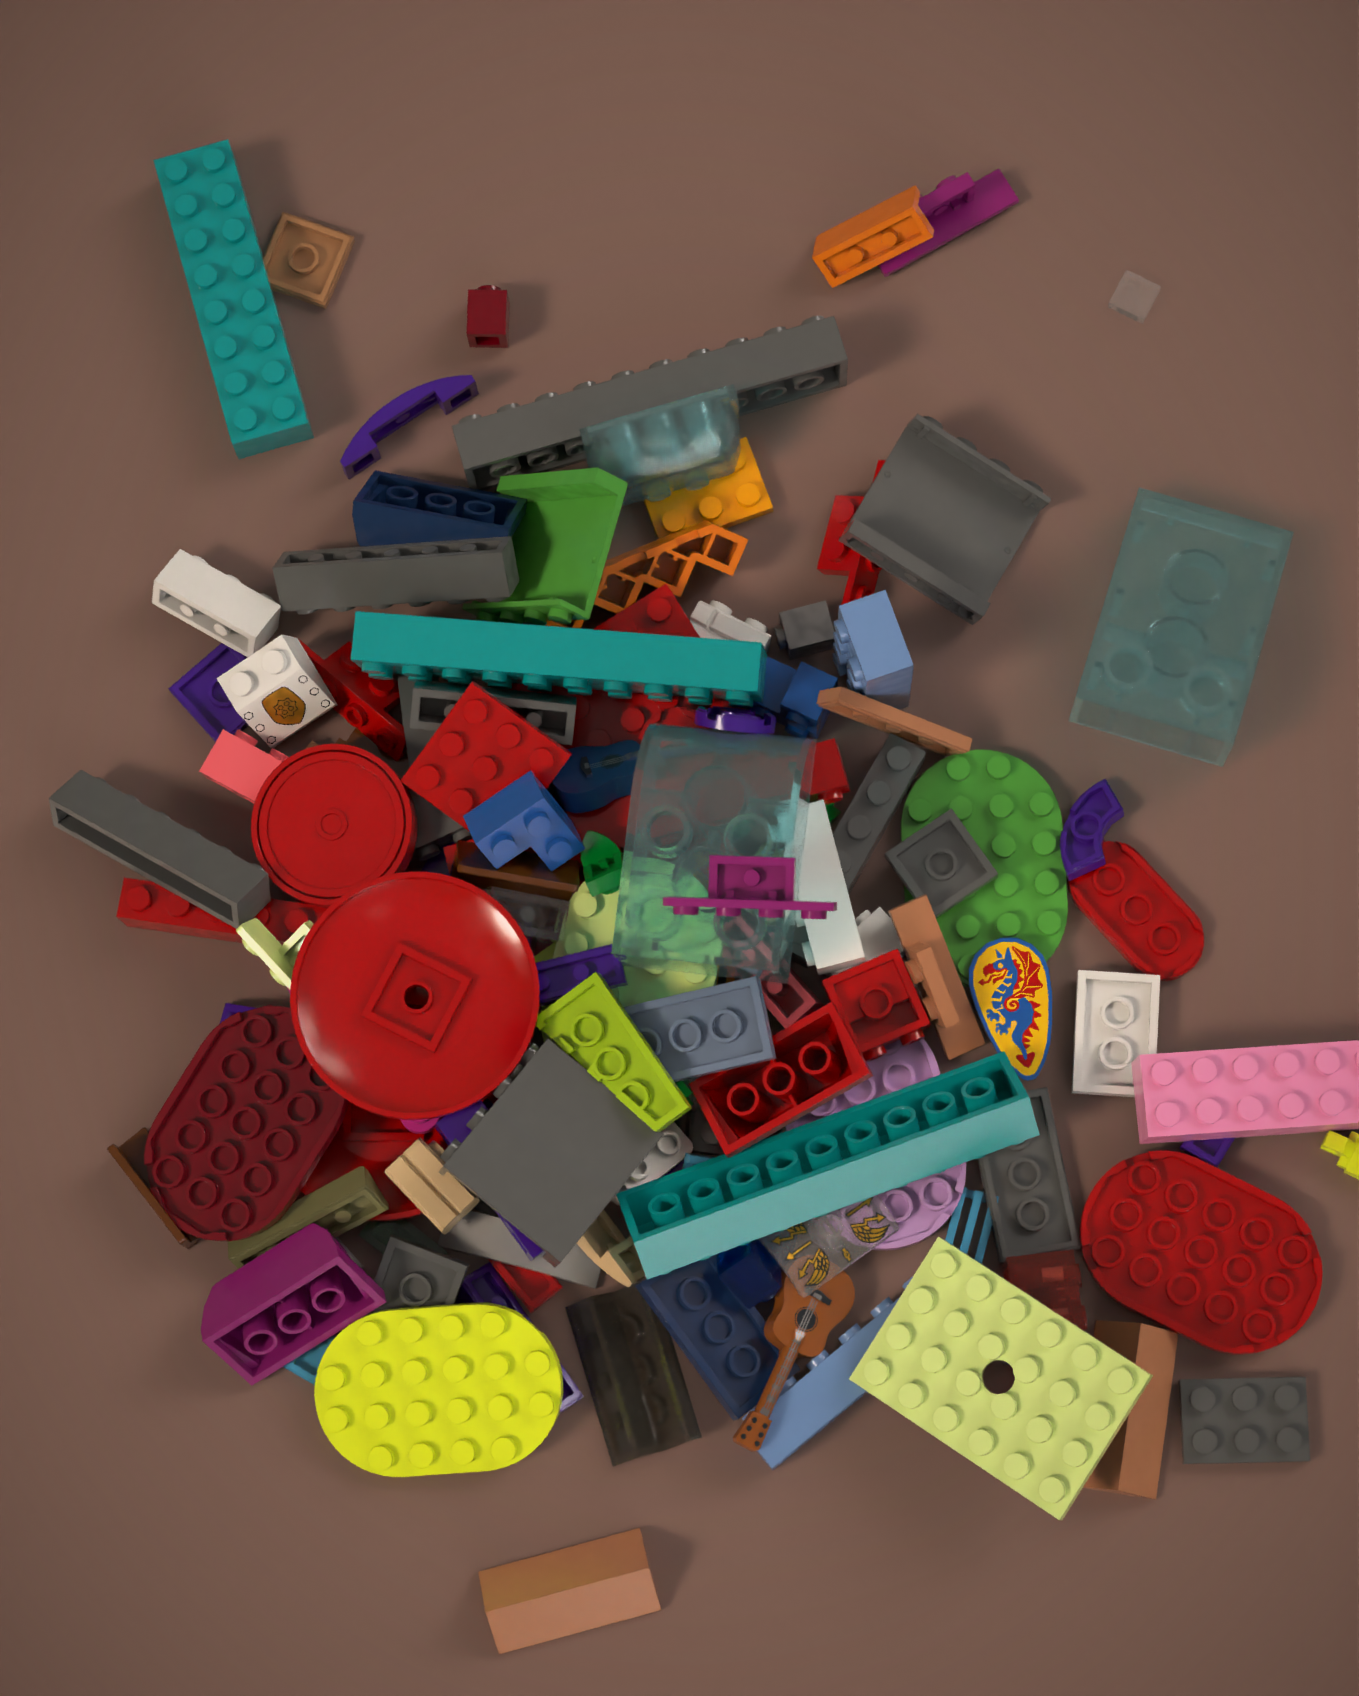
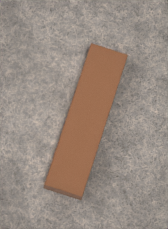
[816,687,972,756]

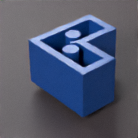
[747,656,838,740]
[463,770,586,871]

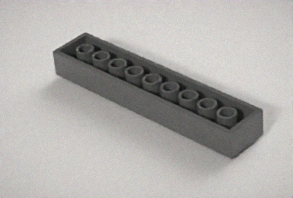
[452,316,848,491]

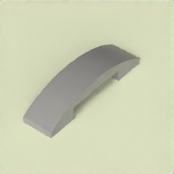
[437,1211,601,1289]

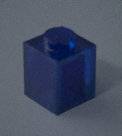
[717,1239,782,1309]

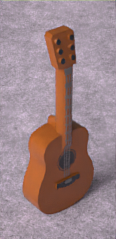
[733,1255,855,1452]

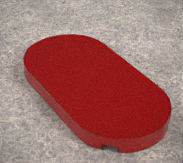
[1067,840,1204,981]

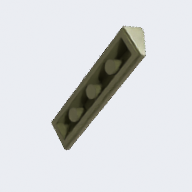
[228,1166,389,1269]

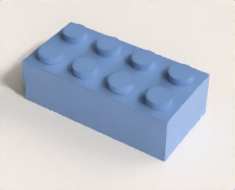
[832,590,914,710]

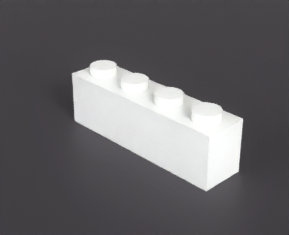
[771,800,866,975]

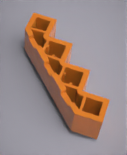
[545,520,749,629]

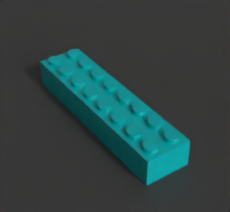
[153,139,314,459]

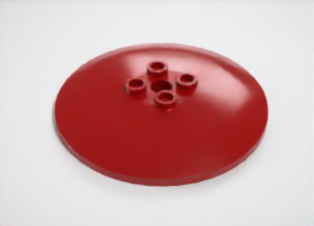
[290,872,540,1120]

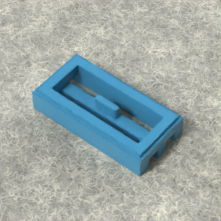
[945,1187,999,1264]

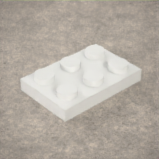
[1071,970,1160,1097]

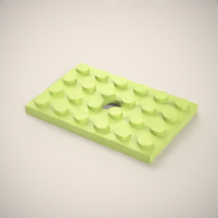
[849,1237,1153,1520]

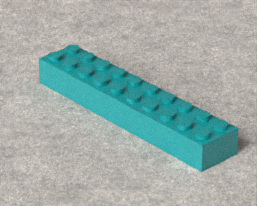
[351,611,767,708]
[616,1051,1040,1280]

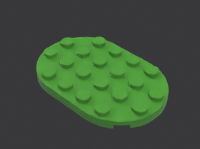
[901,750,1068,987]

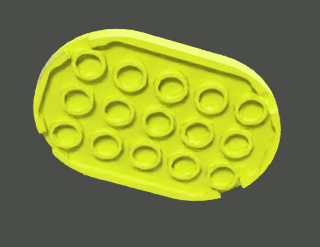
[314,1302,563,1477]

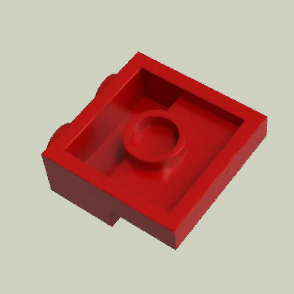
[822,948,931,1062]

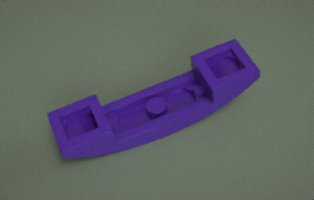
[340,375,479,479]

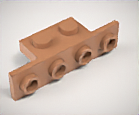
[888,894,986,1060]

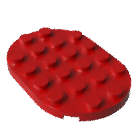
[1080,1150,1323,1355]

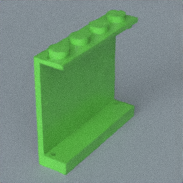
[462,467,628,626]

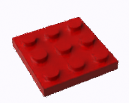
[400,681,572,832]

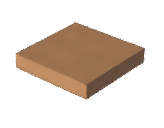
[263,212,355,309]

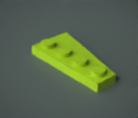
[536,972,692,1132]

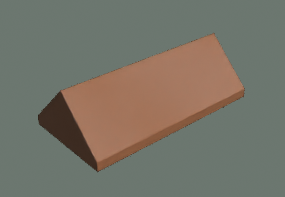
[1083,1320,1178,1500]
[478,1528,661,1654]

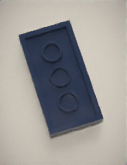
[635,1254,801,1421]

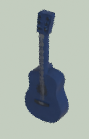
[552,729,749,813]

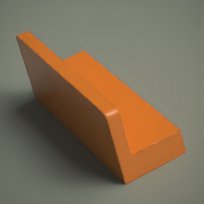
[812,185,934,288]

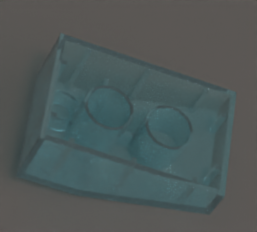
[1069,487,1294,767]

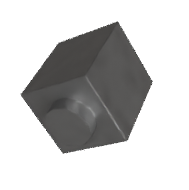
[774,600,835,660]

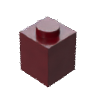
[466,285,510,348]

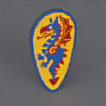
[968,938,1052,1081]

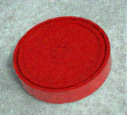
[251,744,418,908]

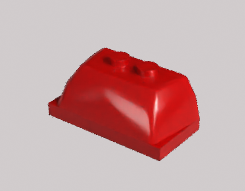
[689,1002,873,1158]

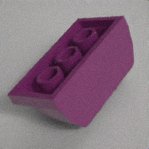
[201,1223,386,1386]

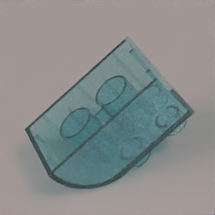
[611,723,816,983]

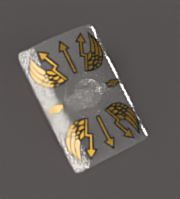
[758,1195,899,1297]

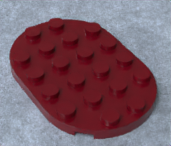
[144,1005,349,1242]

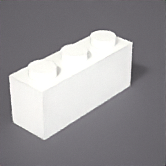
[152,549,281,657]

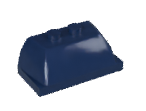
[352,470,527,547]

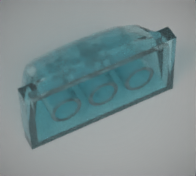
[579,384,741,505]

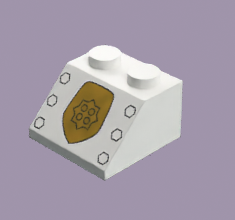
[217,635,338,748]

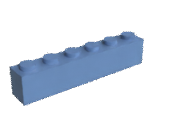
[742,1276,913,1471]

